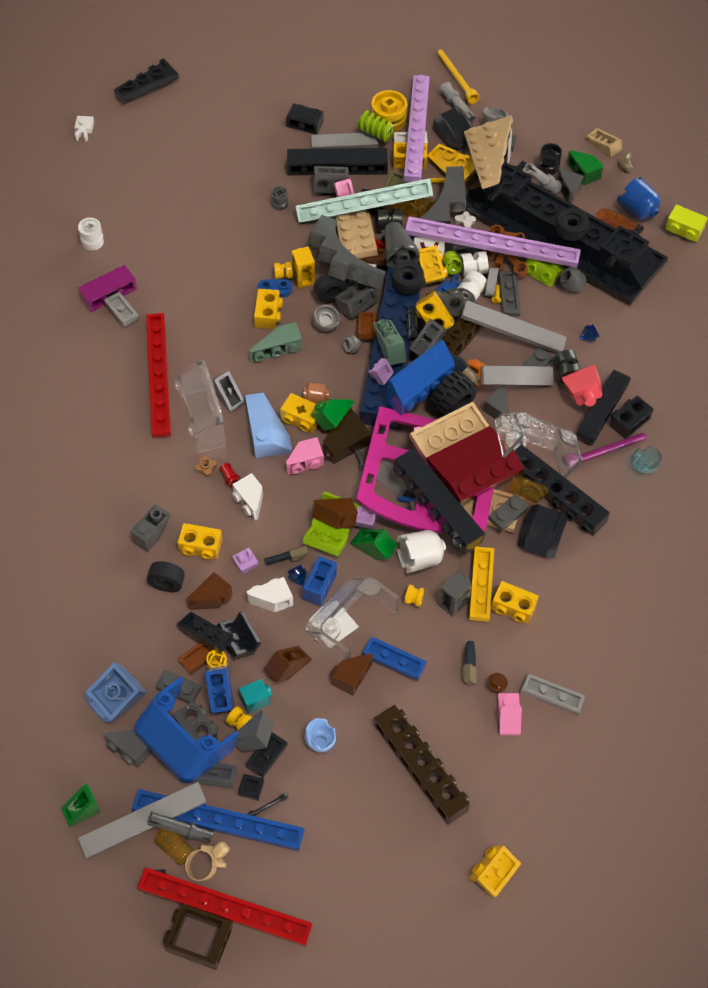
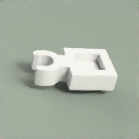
[74,116,94,142]

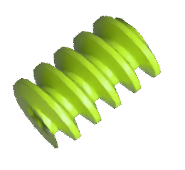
[357,110,394,142]

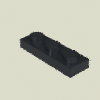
[177,612,234,653]

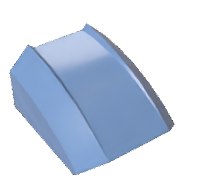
[85,662,146,723]

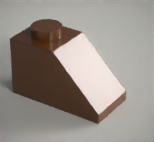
[311,498,358,529]
[186,572,232,610]
[264,646,312,683]
[330,653,374,696]

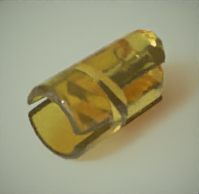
[510,475,548,503]
[154,829,194,866]

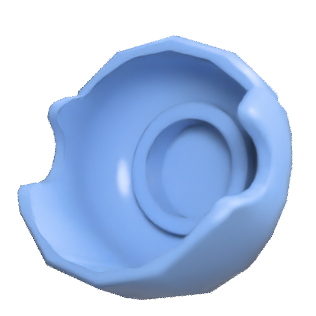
[304,718,336,753]

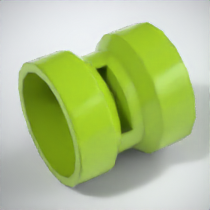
[442,251,463,275]

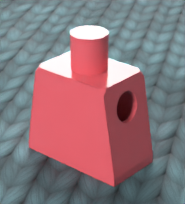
[562,364,602,406]

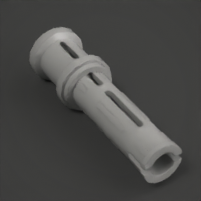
[439,82,476,123]
[524,163,562,194]

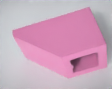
[286,437,324,475]

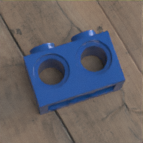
[303,556,337,606]

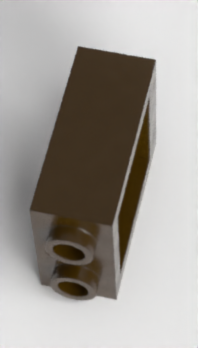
[163,903,233,970]

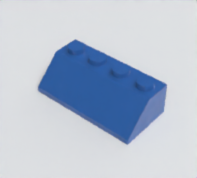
[385,339,455,415]

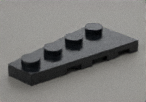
[114,58,179,103]

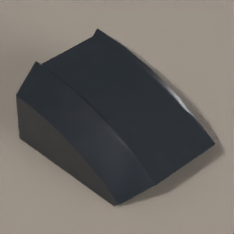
[433,106,473,150]
[517,504,568,557]

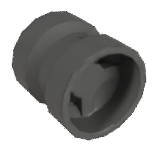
[271,186,288,211]

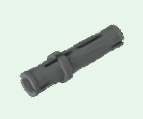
[147,811,213,844]

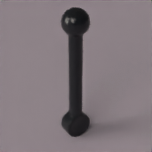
[248,793,289,816]

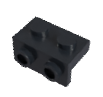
[217,611,261,659]

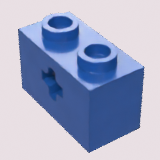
[205,665,235,713]

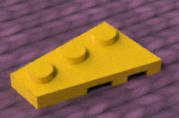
[427,144,477,183]

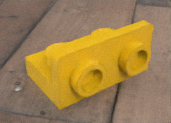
[419,245,448,285]
[469,845,521,897]

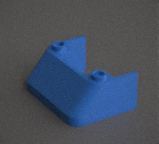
[134,677,238,783]

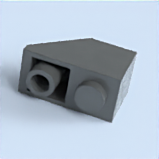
[130,504,170,553]
[104,730,152,768]

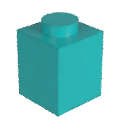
[239,678,273,714]

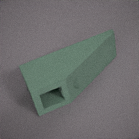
[373,319,406,365]
[249,322,302,363]

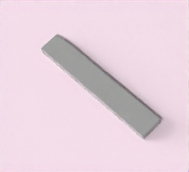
[461,300,566,353]
[78,782,207,859]

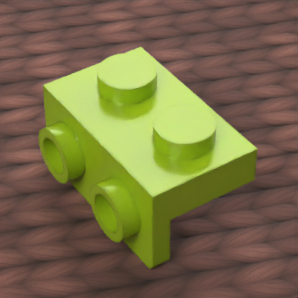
[522,258,566,287]
[302,518,350,556]

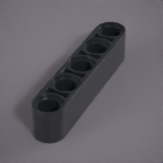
[575,370,631,445]

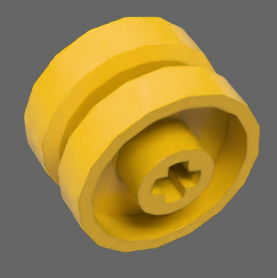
[371,90,407,132]

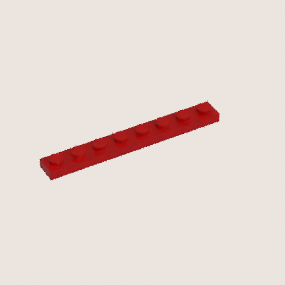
[146,313,171,438]
[137,867,313,947]

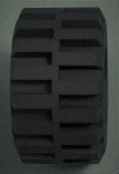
[429,371,478,417]

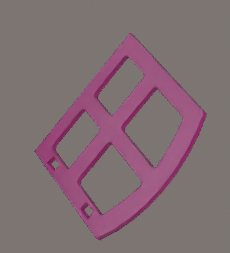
[356,407,504,534]

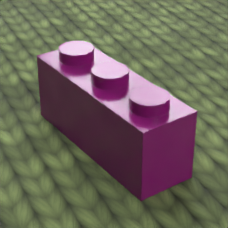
[78,265,137,312]

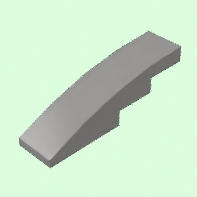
[481,366,553,385]

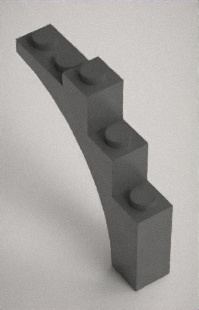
[382,166,466,243]
[306,215,386,290]

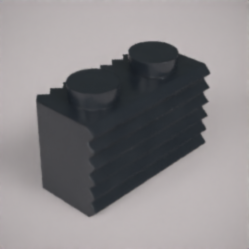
[286,103,324,135]

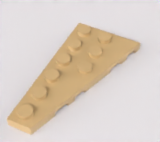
[464,115,513,189]

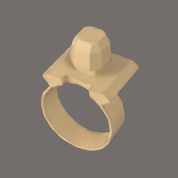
[185,842,229,881]

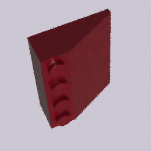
[426,426,525,505]

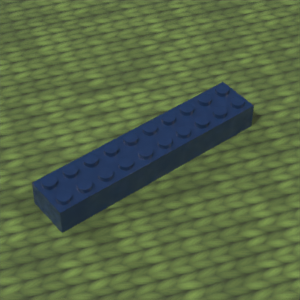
[360,267,422,429]

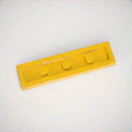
[469,546,494,622]

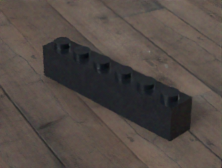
[287,148,388,176]
[393,448,485,554]

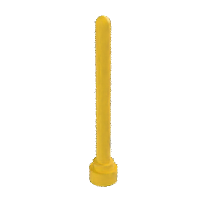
[437,50,479,104]

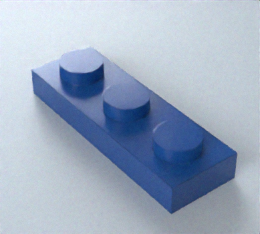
[363,636,427,681]

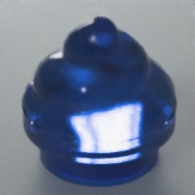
[580,324,600,342]
[287,565,307,586]

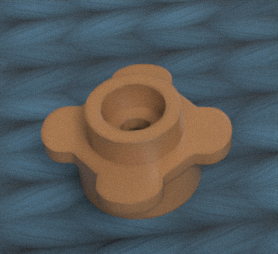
[195,456,217,475]

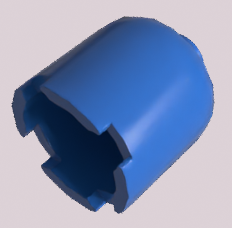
[617,177,661,220]

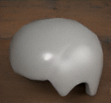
[483,106,508,123]
[313,305,340,332]

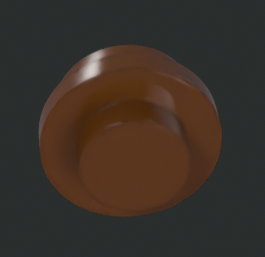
[487,673,508,693]

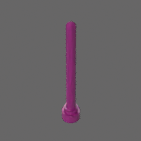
[564,433,647,470]

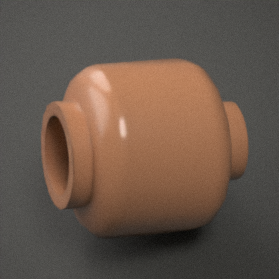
[302,383,329,403]

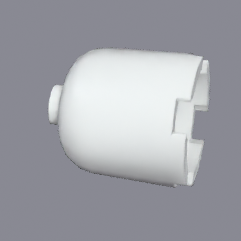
[396,530,446,574]

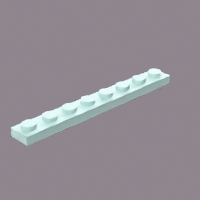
[295,178,434,223]

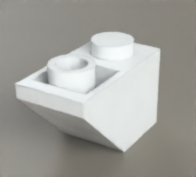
[232,473,263,521]
[247,577,293,612]

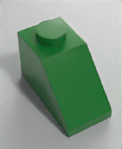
[567,150,603,185]
[311,399,354,431]
[350,529,398,560]

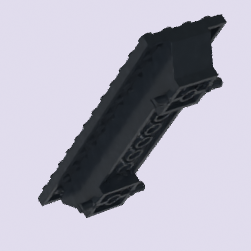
[465,160,668,305]

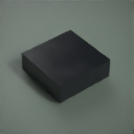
[238,774,265,801]

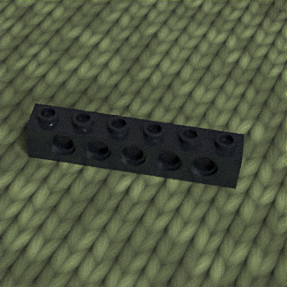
[515,444,610,536]

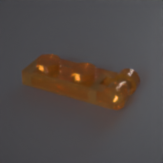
[597,207,645,235]

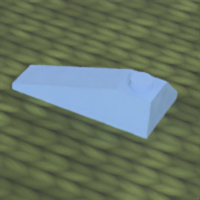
[245,393,292,458]

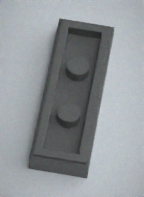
[498,271,521,317]

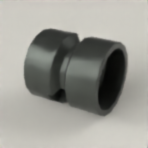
[377,209,403,232]
[553,350,581,384]

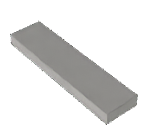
[311,133,378,149]

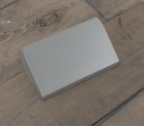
[377,460,409,496]

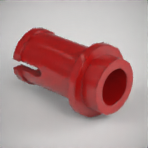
[219,463,240,487]

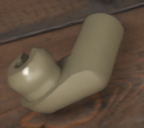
[619,151,633,173]

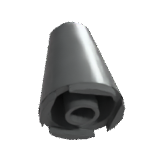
[385,222,420,268]

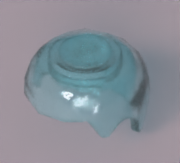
[631,446,662,473]

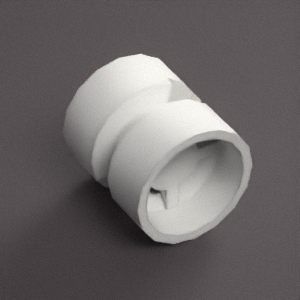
[78,218,104,251]
[460,251,489,277]
[457,271,487,303]

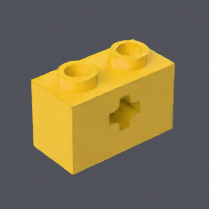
[280,393,319,434]

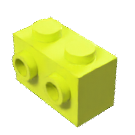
[665,204,708,242]

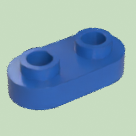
[257,279,292,297]

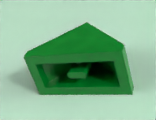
[61,784,100,827]

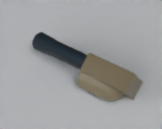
[450,353,481,384]
[264,545,308,565]
[462,641,477,686]

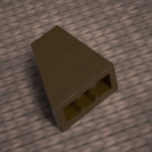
[322,408,371,464]

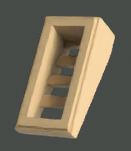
[586,128,622,158]

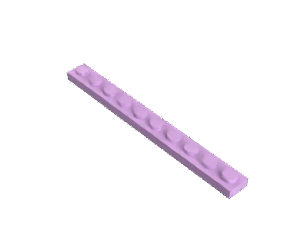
[404,75,430,182]
[405,217,580,268]

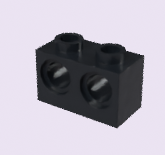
[609,395,654,439]

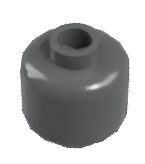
[560,267,586,293]

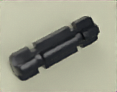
[406,306,418,341]

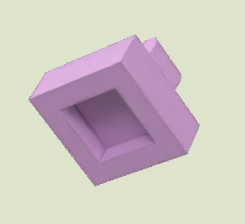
[368,358,394,385]
[355,505,377,529]
[232,548,259,575]

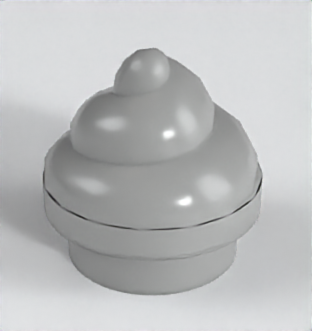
[343,335,362,354]

